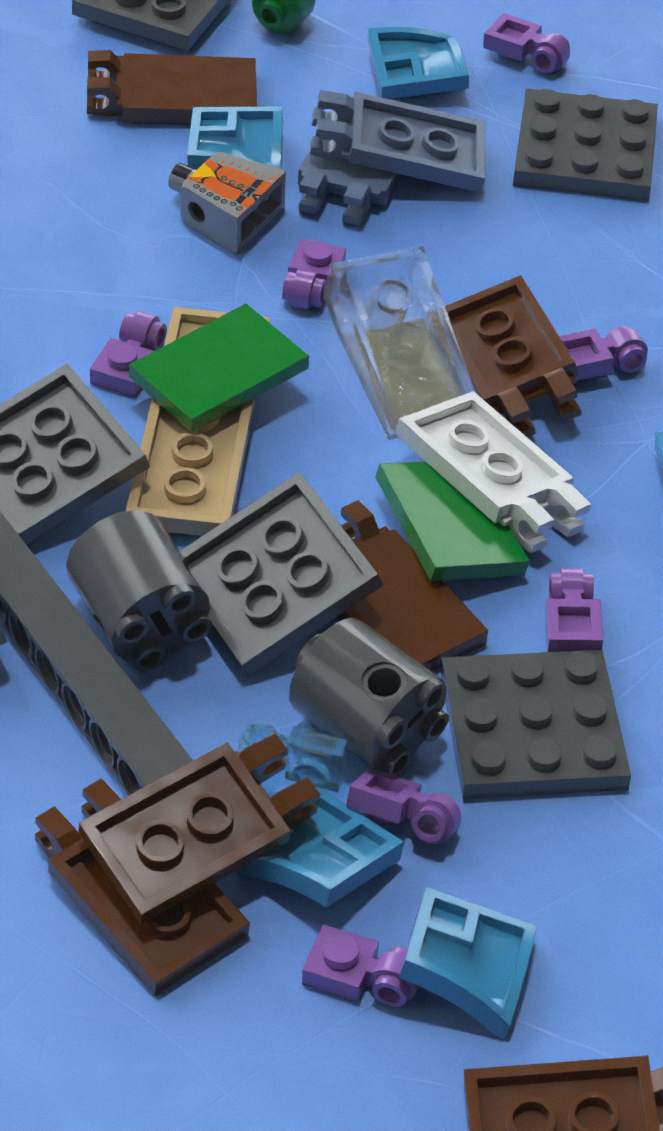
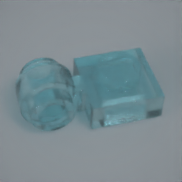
[238,722,347,793]

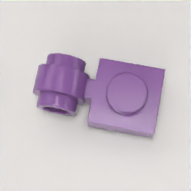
[483,13,570,73]
[282,239,347,311]
[90,311,167,397]
[559,326,648,381]
[545,568,603,652]
[346,768,461,844]
[302,924,419,1007]

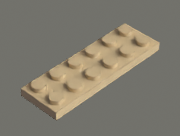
[126,307,270,536]

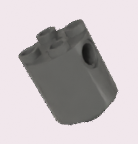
[66,510,212,671]
[289,617,449,776]

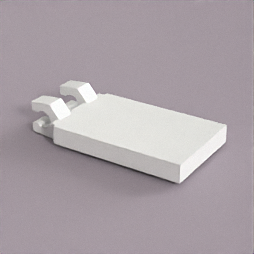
[395,391,591,553]

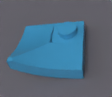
[367,27,469,99]
[187,106,284,169]
[235,786,404,908]
[399,887,537,1040]

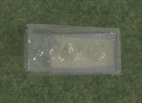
[323,246,475,440]

